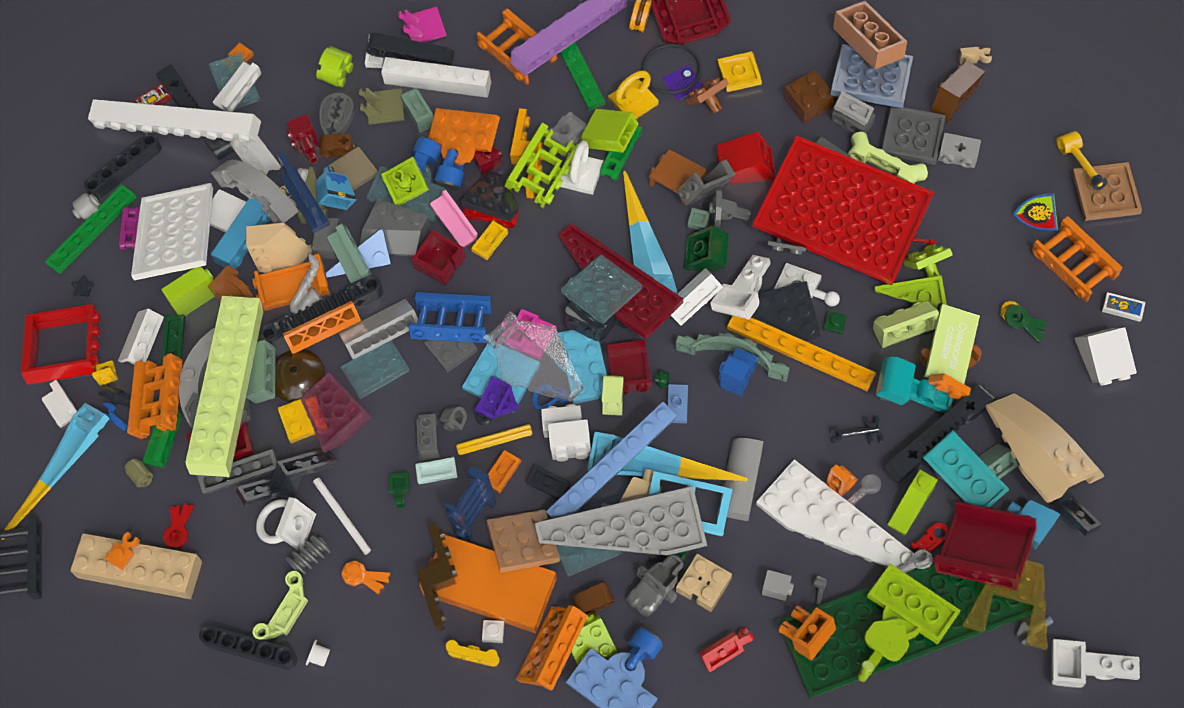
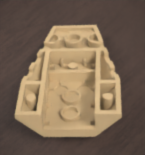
[986,393,1104,503]

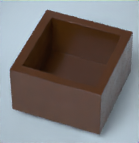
[784,70,835,124]

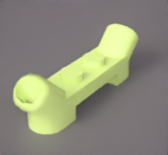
[848,132,928,184]

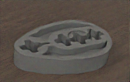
[319,93,355,135]

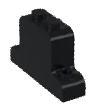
[564,278,629,341]

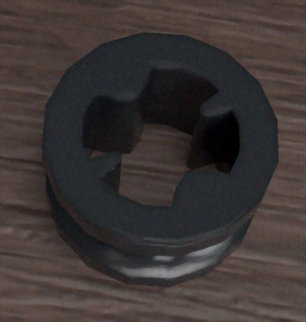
[474,412,492,425]

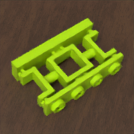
[505,123,578,208]

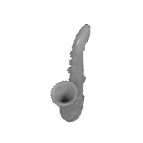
[290,253,322,313]

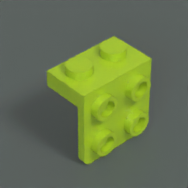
[571,613,617,665]

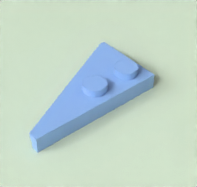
[326,228,391,277]

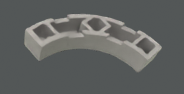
[211,160,299,224]
[179,328,215,428]

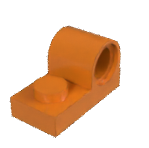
[826,464,858,497]

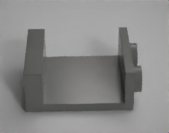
[677,160,736,206]

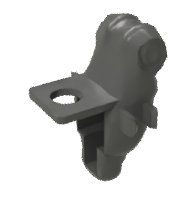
[626,554,684,618]

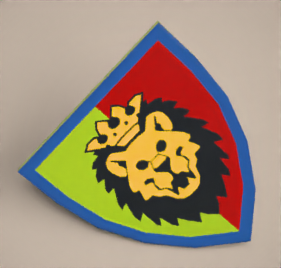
[1013,193,1058,231]

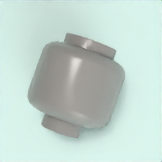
[72,193,101,220]

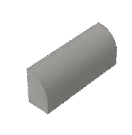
[338,299,418,359]
[717,438,763,521]

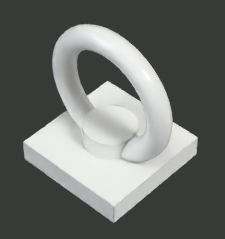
[560,141,603,195]
[256,497,316,550]

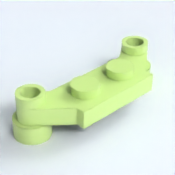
[253,571,308,642]

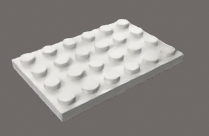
[131,183,213,280]

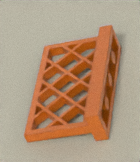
[516,605,588,690]

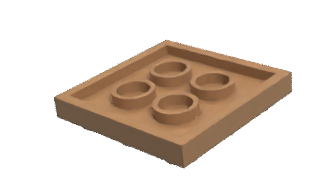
[1072,162,1142,221]
[487,510,560,573]

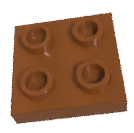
[685,78,729,114]

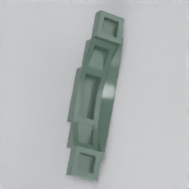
[676,333,790,382]

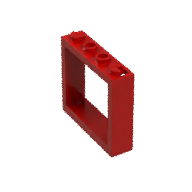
[21,304,101,385]

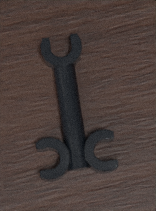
[830,415,883,445]

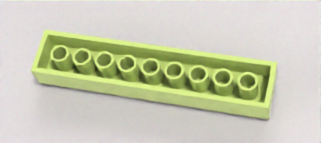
[185,296,263,477]

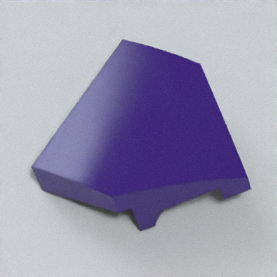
[475,376,519,419]

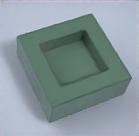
[688,208,710,230]

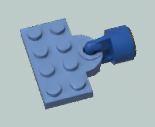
[566,627,663,708]

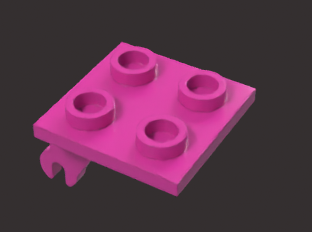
[398,7,447,43]

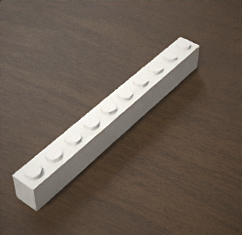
[88,99,261,143]

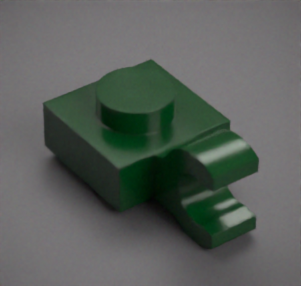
[389,472,410,509]

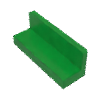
[142,410,182,468]

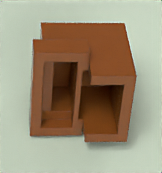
[207,265,255,303]

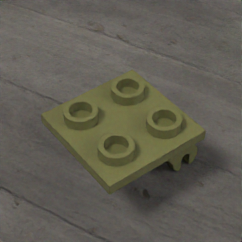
[359,88,404,125]

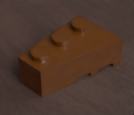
[930,61,985,124]

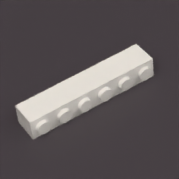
[381,57,491,98]

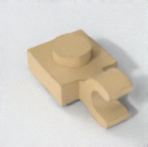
[958,47,992,64]

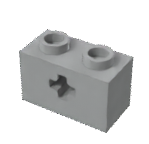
[938,133,981,168]

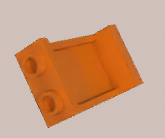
[252,254,330,311]

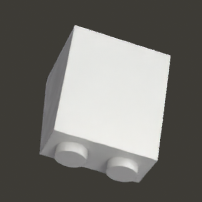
[1075,327,1137,386]

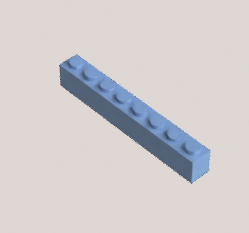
[546,402,677,519]

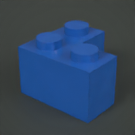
[718,348,758,396]

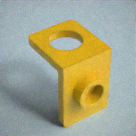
[92,360,118,386]

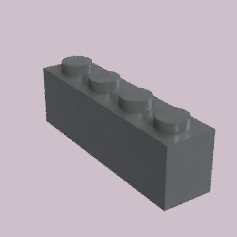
[197,449,279,494]

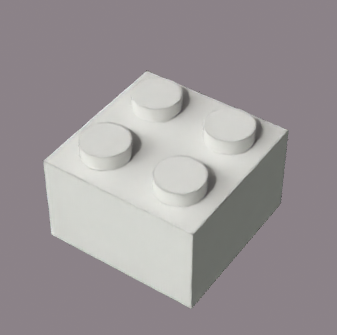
[548,420,591,461]

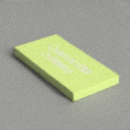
[924,304,980,384]

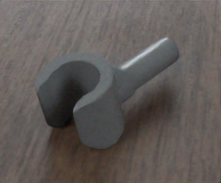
[813,576,827,606]

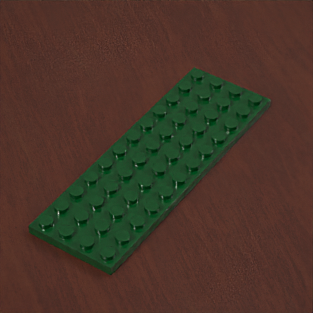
[778,563,1041,699]

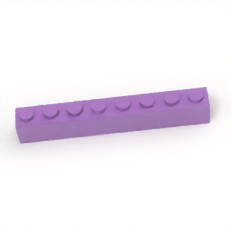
[511,0,627,76]

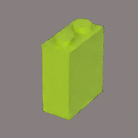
[581,109,639,153]
[161,266,215,316]

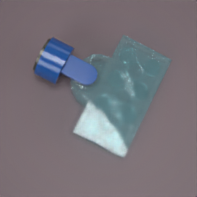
[366,136,448,223]

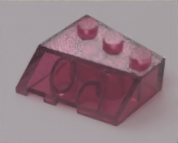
[300,373,372,452]

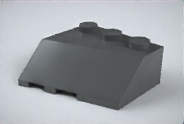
[359,199,431,256]

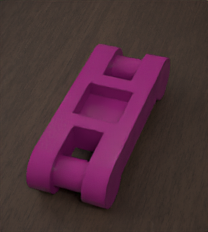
[119,206,140,250]

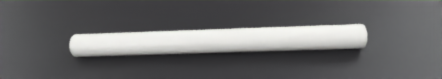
[313,478,371,554]

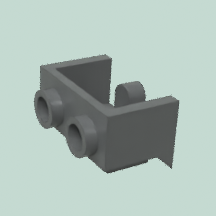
[417,414,440,460]

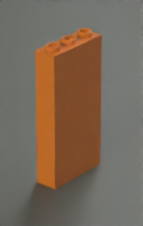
[420,534,557,634]

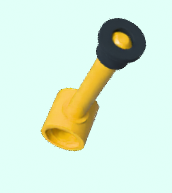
[1056,131,1108,191]

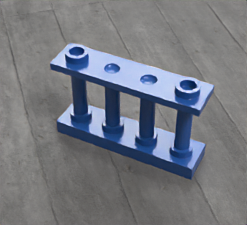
[409,292,492,343]

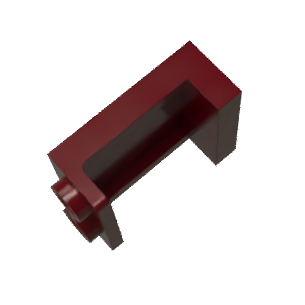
[607,340,652,395]

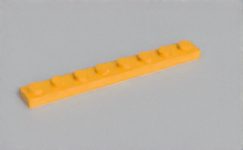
[727,316,876,392]

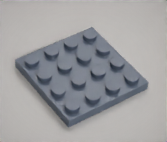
[830,44,913,108]

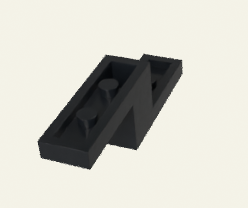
[236,448,338,506]
[1051,482,1102,536]

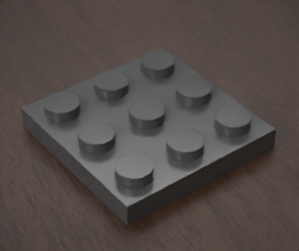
[882,106,946,165]

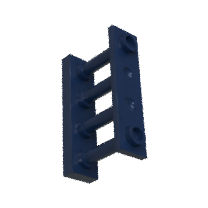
[444,465,497,541]

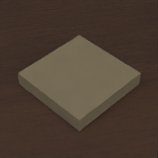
[328,147,379,191]

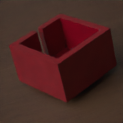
[412,230,466,286]

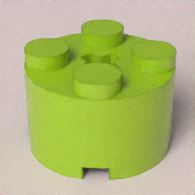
[316,46,353,88]

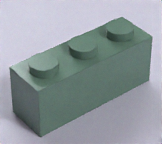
[246,340,275,404]

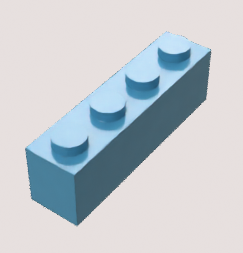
[211,198,271,269]

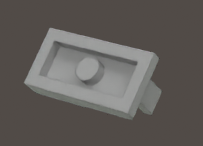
[834,91,874,126]

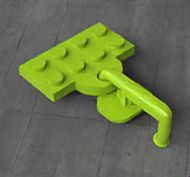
[858,564,961,682]

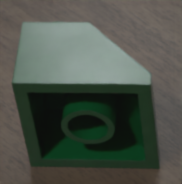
[684,226,729,272]

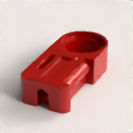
[910,523,949,553]

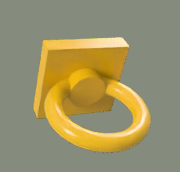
[608,71,659,119]

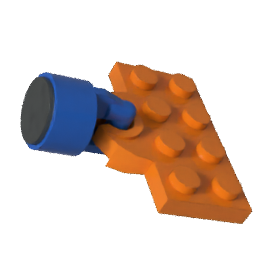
[428,108,500,190]

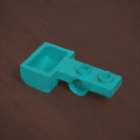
[876,357,953,414]

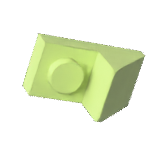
[602,375,623,415]

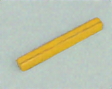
[456,424,532,455]

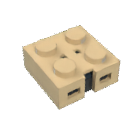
[676,554,732,612]

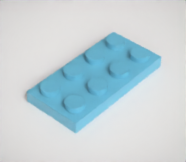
[558,330,607,404]

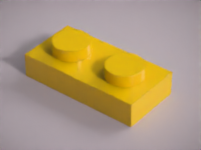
[471,221,508,260]

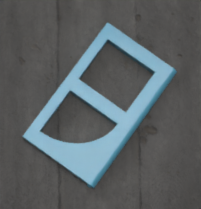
[648,471,733,536]

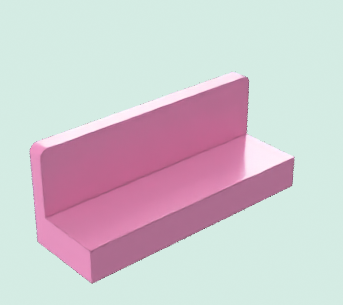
[430,190,477,248]

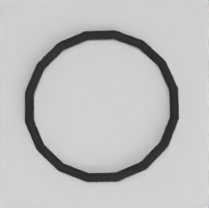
[641,43,702,94]

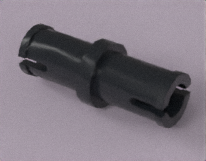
[98,384,131,409]

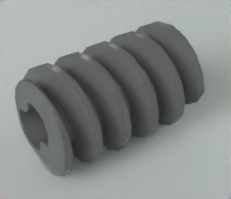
[285,534,331,574]

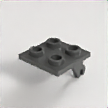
[768,238,807,255]

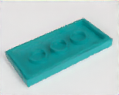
[923,430,1009,508]

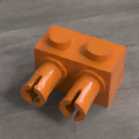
[779,606,836,661]

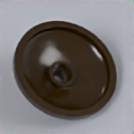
[275,349,325,402]

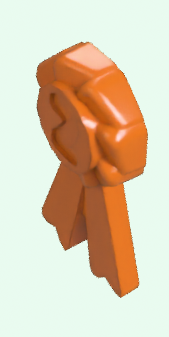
[341,561,391,594]

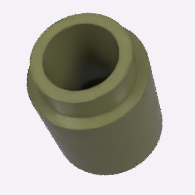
[125,459,153,487]

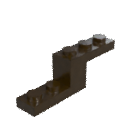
[417,523,458,632]

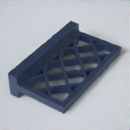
[277,151,330,233]

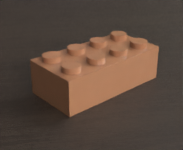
[833,1,907,69]

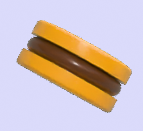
[629,0,652,32]

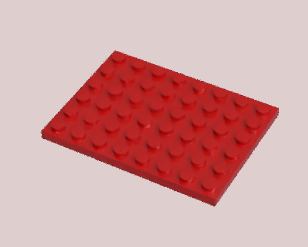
[752,136,934,285]

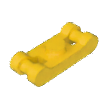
[446,640,500,666]

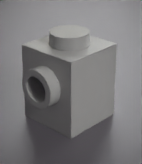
[762,570,794,601]

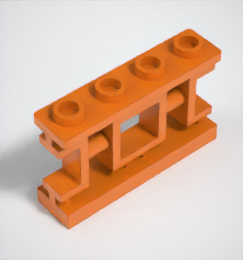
[127,353,183,439]

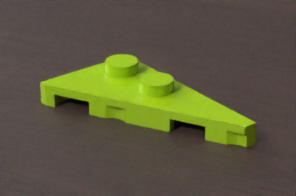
[875,275,947,309]

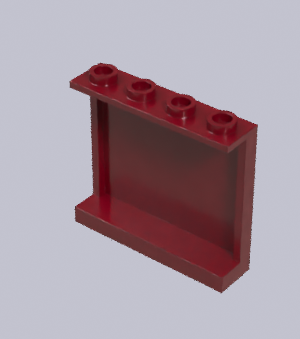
[934,502,1037,591]

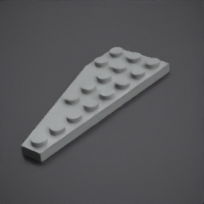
[535,486,707,555]

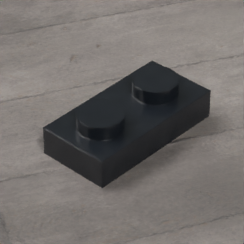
[526,465,571,500]

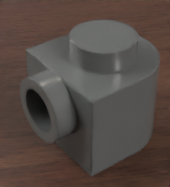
[439,407,467,431]

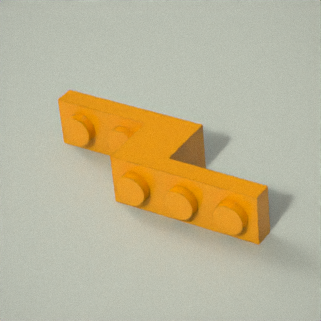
[510,108,546,199]

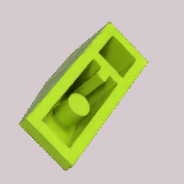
[887,470,938,536]

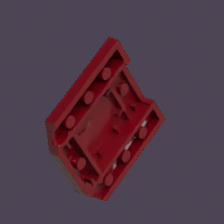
[651,0,731,45]

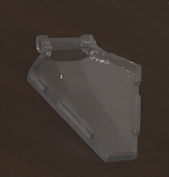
[483,311,583,402]

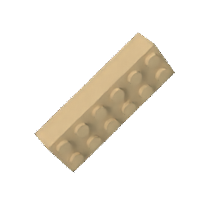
[70,534,202,599]

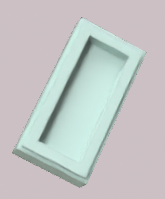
[415,457,457,484]

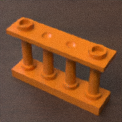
[477,8,557,85]
[1032,216,1123,302]

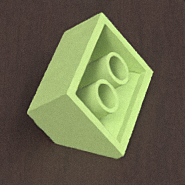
[873,301,939,348]

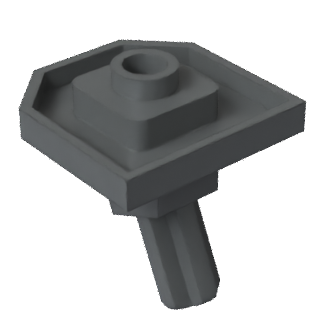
[709,187,751,229]

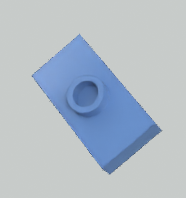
[668,384,688,423]

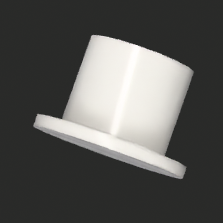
[306,640,330,667]

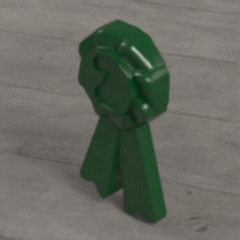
[1004,305,1047,343]

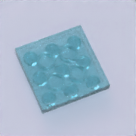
[561,255,642,324]

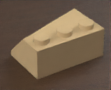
[246,223,312,273]

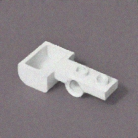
[711,255,770,319]
[1052,639,1140,688]

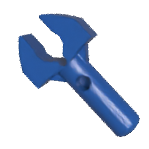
[97,403,128,430]

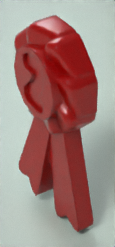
[163,503,194,548]

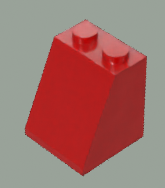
[716,132,776,184]

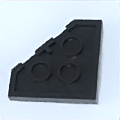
[461,170,519,222]
[755,281,821,341]

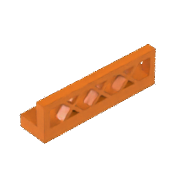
[283,301,361,354]

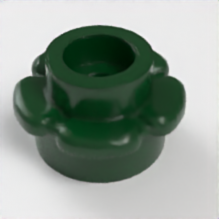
[655,370,670,389]

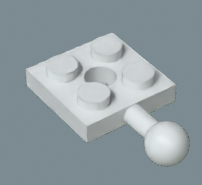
[774,263,840,306]

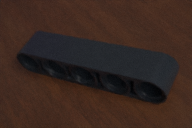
[366,33,455,66]
[84,132,162,199]
[199,626,297,670]

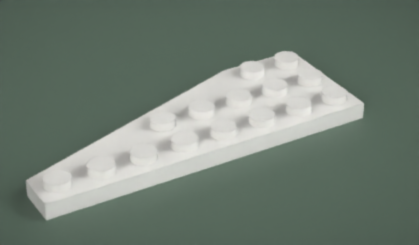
[756,460,914,573]

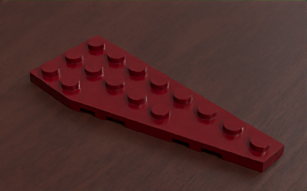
[559,223,684,339]

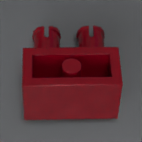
[286,114,320,164]

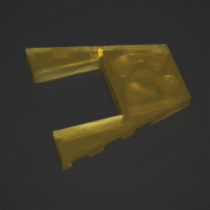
[963,560,1048,650]

